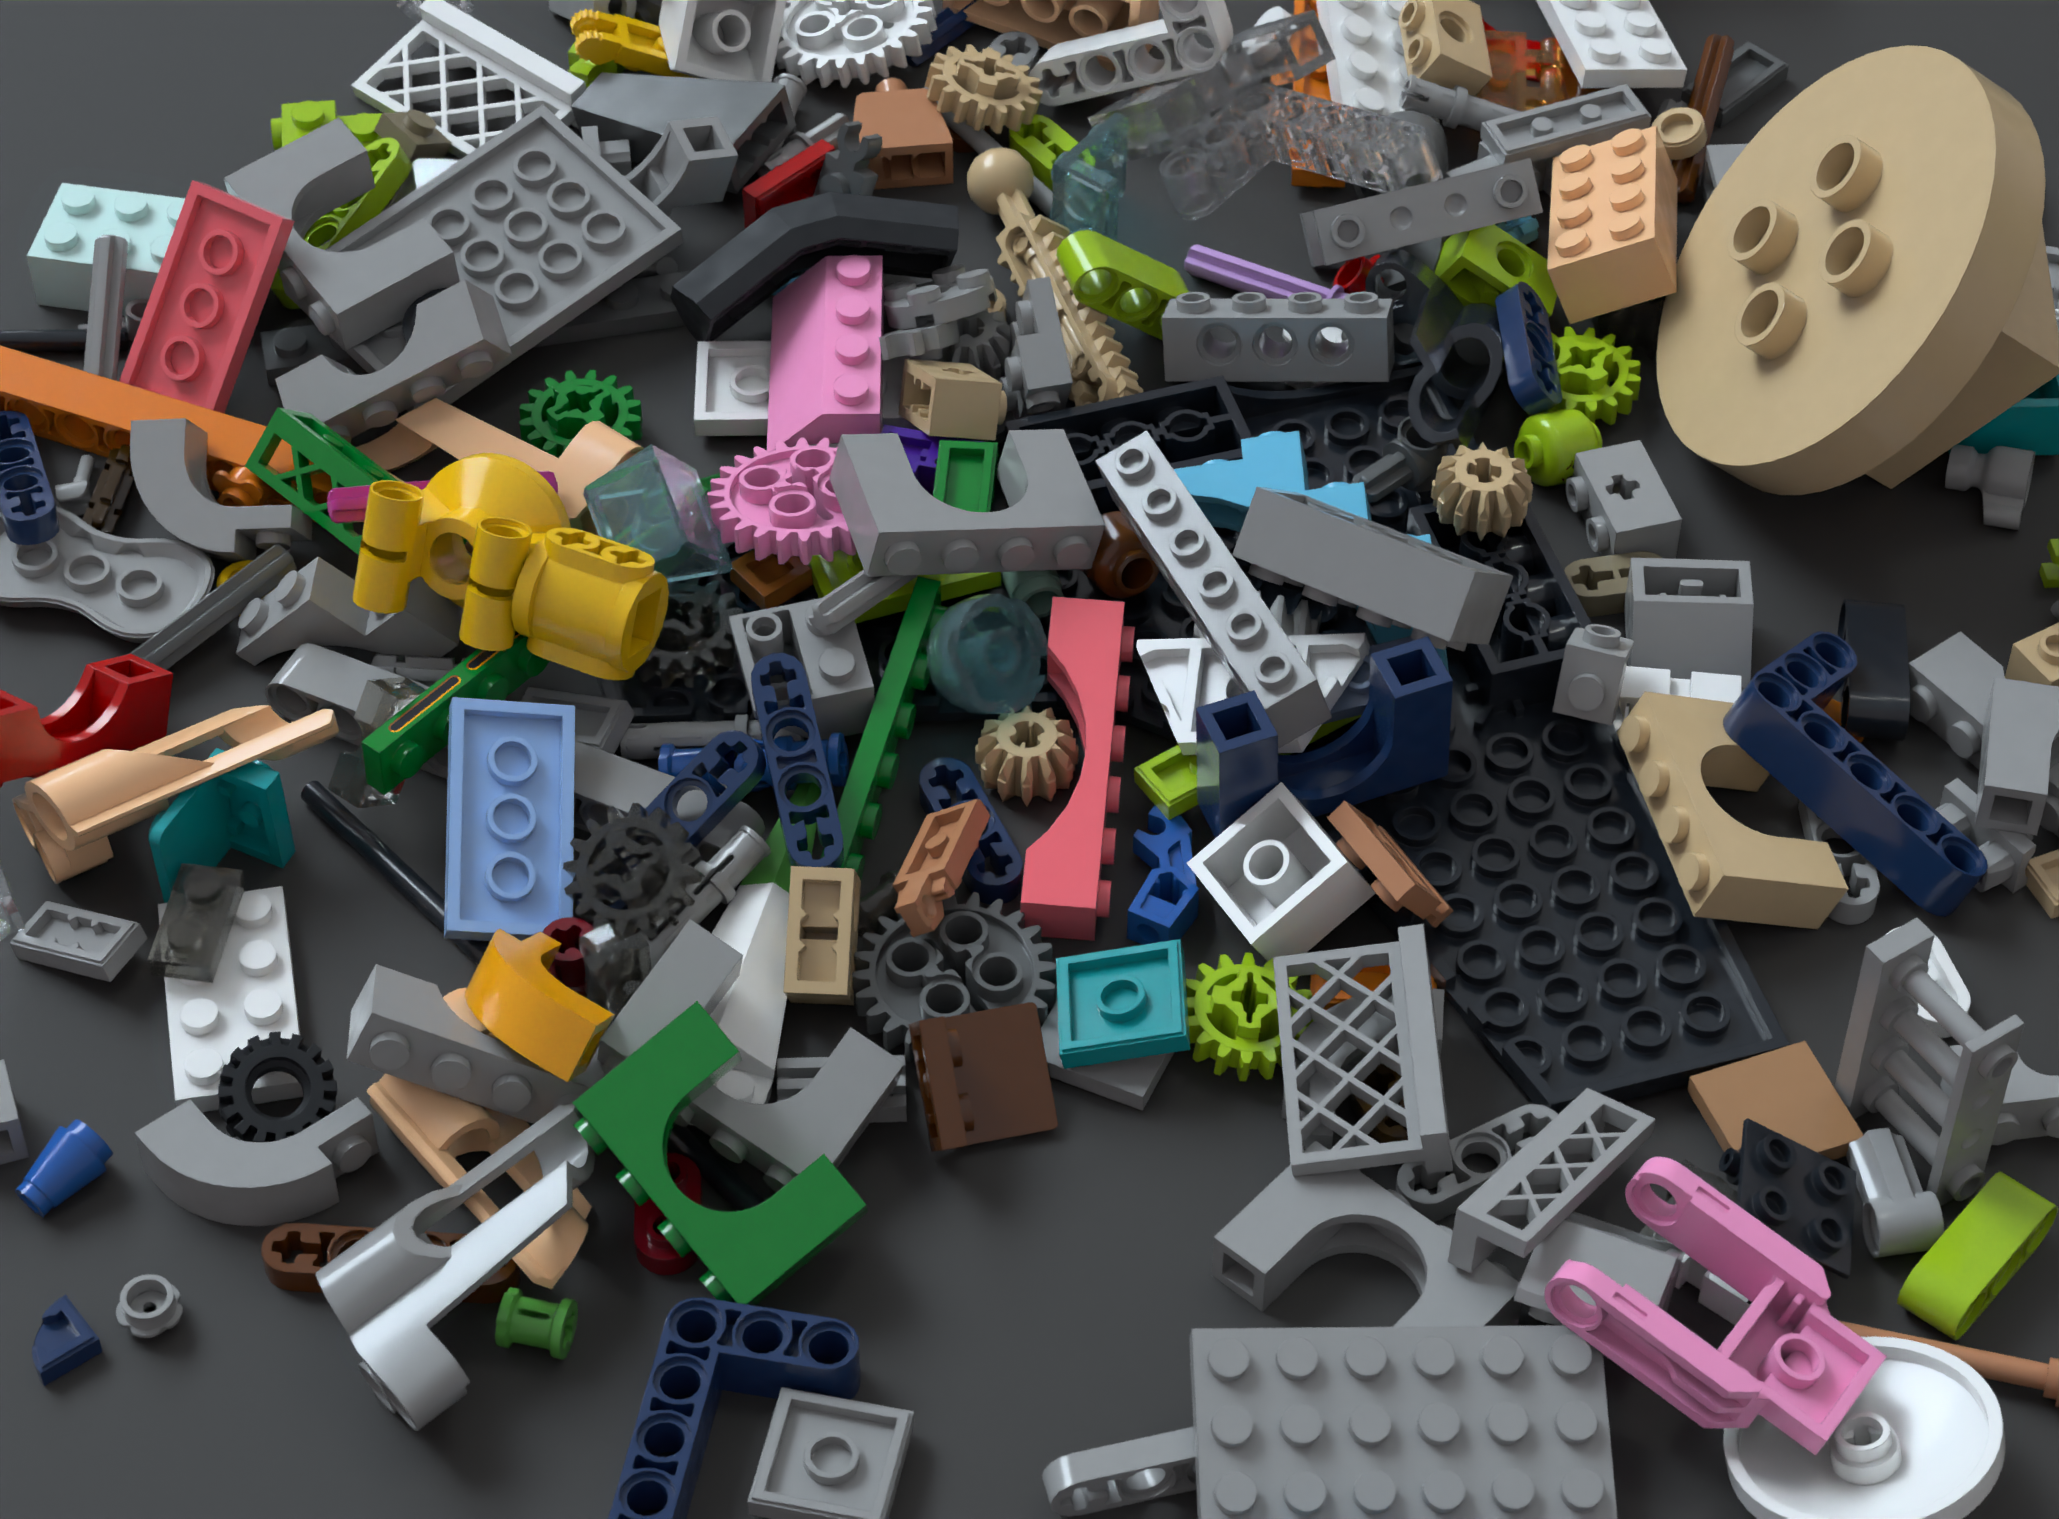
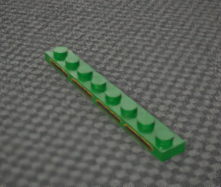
[361,480,711,795]

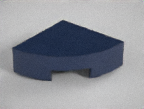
[32,1294,103,1386]

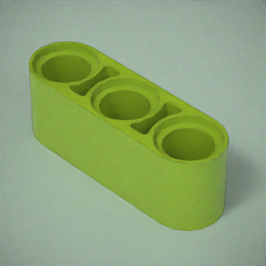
[1056,230,1189,340]
[1897,1171,2058,1341]

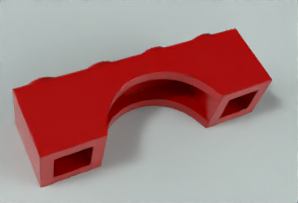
[0,654,173,788]

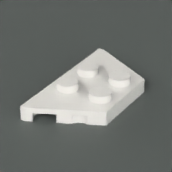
[1136,633,1370,755]

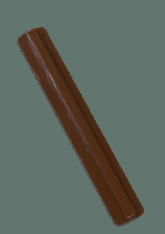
[1672,33,1735,205]

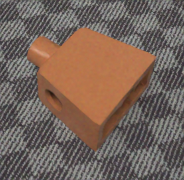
[853,78,953,189]

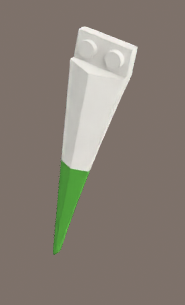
[689,783,821,1125]

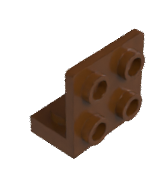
[908,1002,1058,1152]

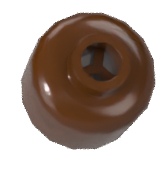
[1081,511,1160,599]

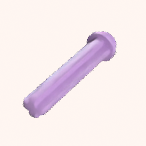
[1184,244,1348,299]

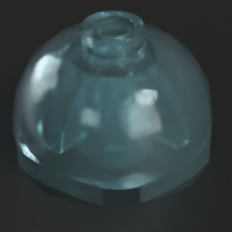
[927,594,1048,714]

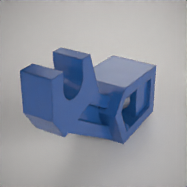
[1127,805,1199,945]

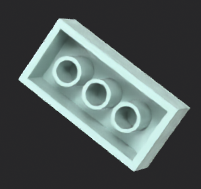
[27,183,185,316]

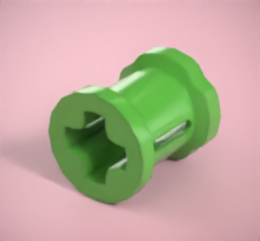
[495,1287,578,1360]

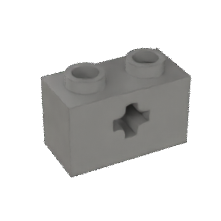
[1566,440,1682,559]

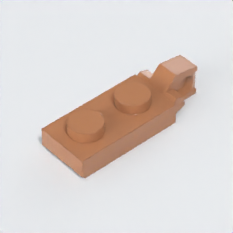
[892,798,991,937]

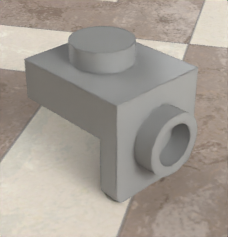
[1552,624,1634,726]

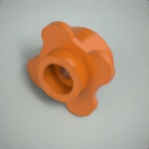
[212,466,271,507]

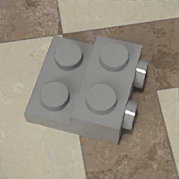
[999,277,1073,419]

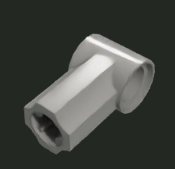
[1846,1128,1944,1258]

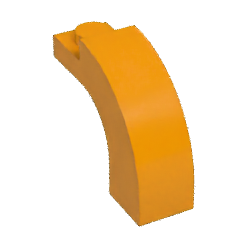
[465,928,615,1082]

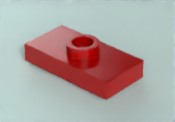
[742,139,835,229]

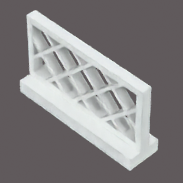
[351,0,587,159]

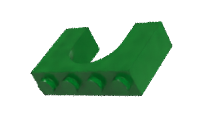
[572,1001,868,1306]

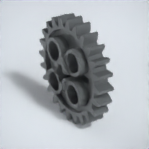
[852,892,1057,1062]

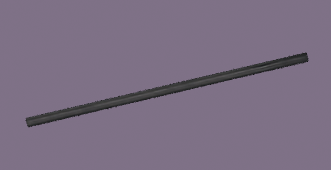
[301,781,766,1211]

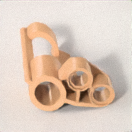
[12,705,339,884]

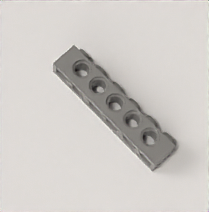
[1096,431,1332,749]

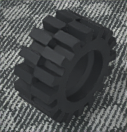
[218,1031,337,1143]

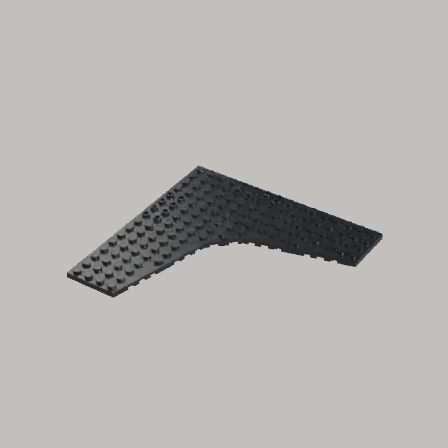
[596,365,1790,1114]

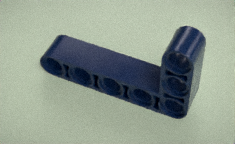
[1723,631,1988,917]
[608,1297,861,1519]

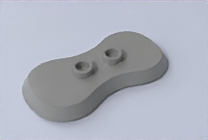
[0,506,215,643]

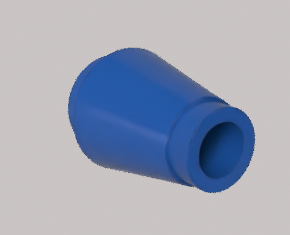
[15,1119,113,1217]

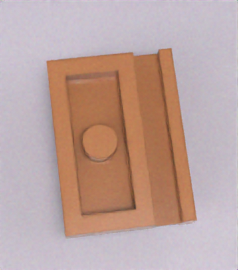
[1327,801,1453,928]

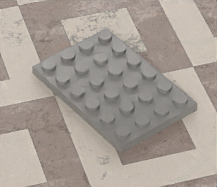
[282,105,683,412]
[1189,1325,1617,1519]

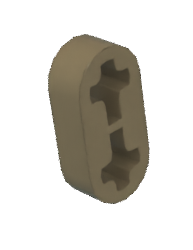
[1564,551,1662,617]

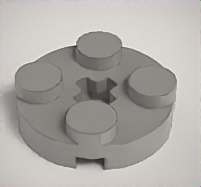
[883,265,998,329]

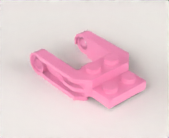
[1544,1157,1887,1456]

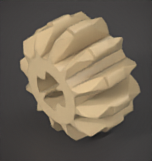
[1431,442,1533,541]
[975,703,1079,806]

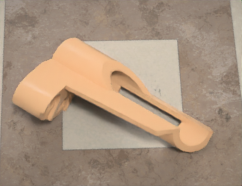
[355,398,647,554]
[366,988,592,1289]

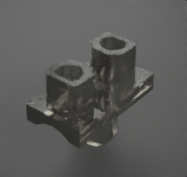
[579,923,652,1028]

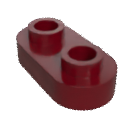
[634,1153,702,1275]

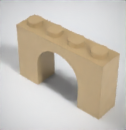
[1616,691,1849,929]

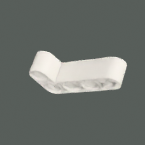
[1029,0,1234,106]

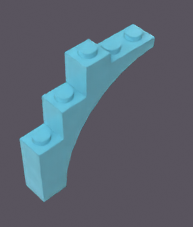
[1174,431,1449,672]

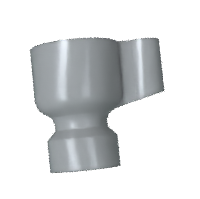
[1945,444,2035,530]

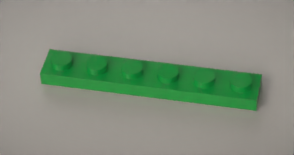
[820,576,949,880]

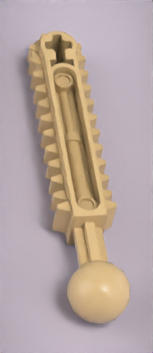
[967,147,1143,406]

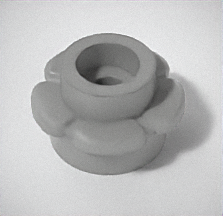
[116,1274,183,1338]

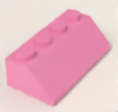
[767,255,884,452]

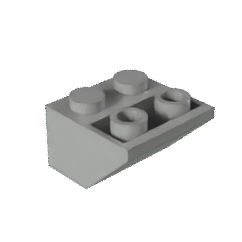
[1624,557,1754,693]
[729,598,875,740]
[1514,1211,1685,1325]

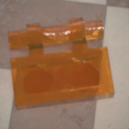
[1475,30,1566,112]

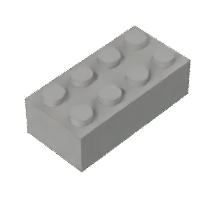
[1232,487,1513,651]

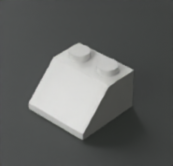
[658,0,786,82]

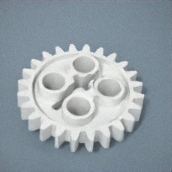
[776,0,937,88]

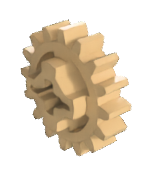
[925,45,1043,133]

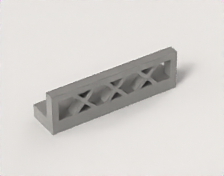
[1448,1088,1656,1273]

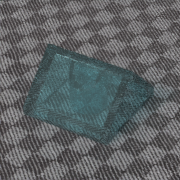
[583,444,733,582]

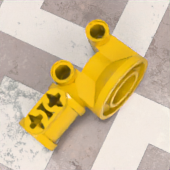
[352,453,669,680]

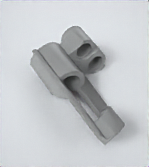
[316,1104,595,1431]

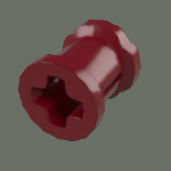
[542,917,601,997]

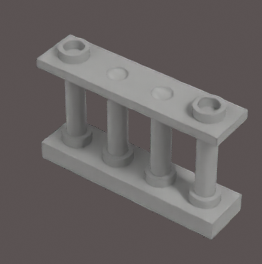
[1299,158,1543,267]
[1834,918,2024,1206]

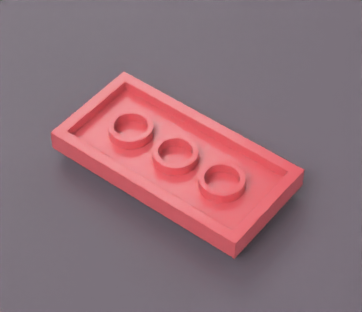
[119,180,295,413]

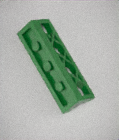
[245,407,467,555]

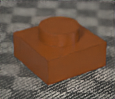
[729,549,813,610]

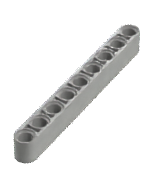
[265,643,765,871]

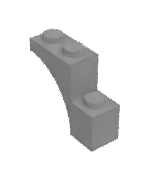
[625,116,739,218]
[236,557,463,666]

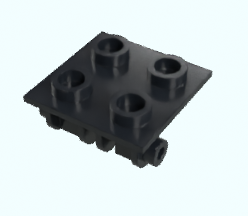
[1719,1118,1856,1279]

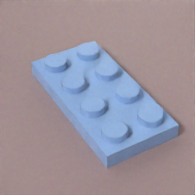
[444,697,575,941]

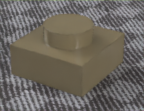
[374,110,452,162]

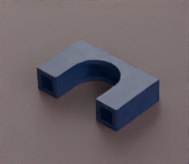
[1196,636,1453,838]

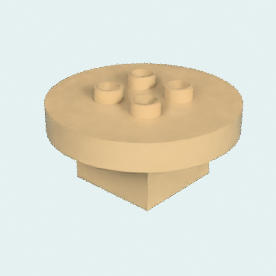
[1657,45,2059,495]

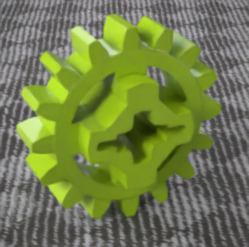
[1546,326,1641,425]
[1186,953,1314,1081]

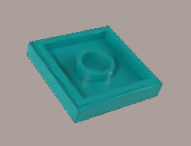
[1056,939,1190,1069]

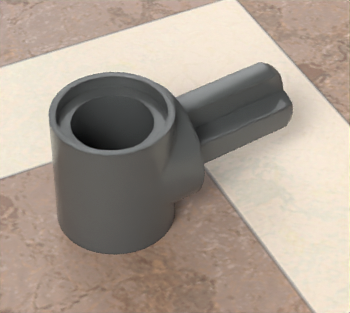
[1351,416,1449,503]

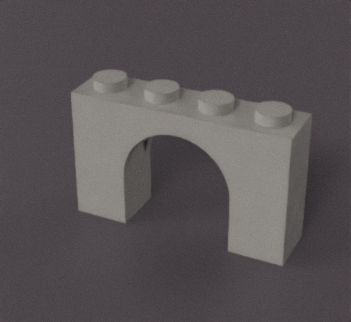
[224,118,460,351]
[829,429,1105,577]
[1974,677,2059,836]
[597,919,904,1192]
[1212,1140,1521,1327]

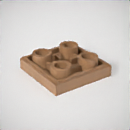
[1687,1041,1863,1160]

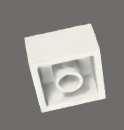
[1187,782,1376,961]

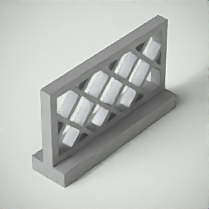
[1273,924,1453,1177]

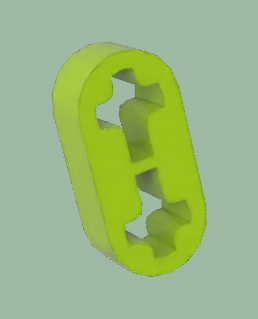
[1009,114,1090,194]

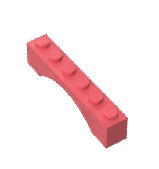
[1021,597,1135,941]

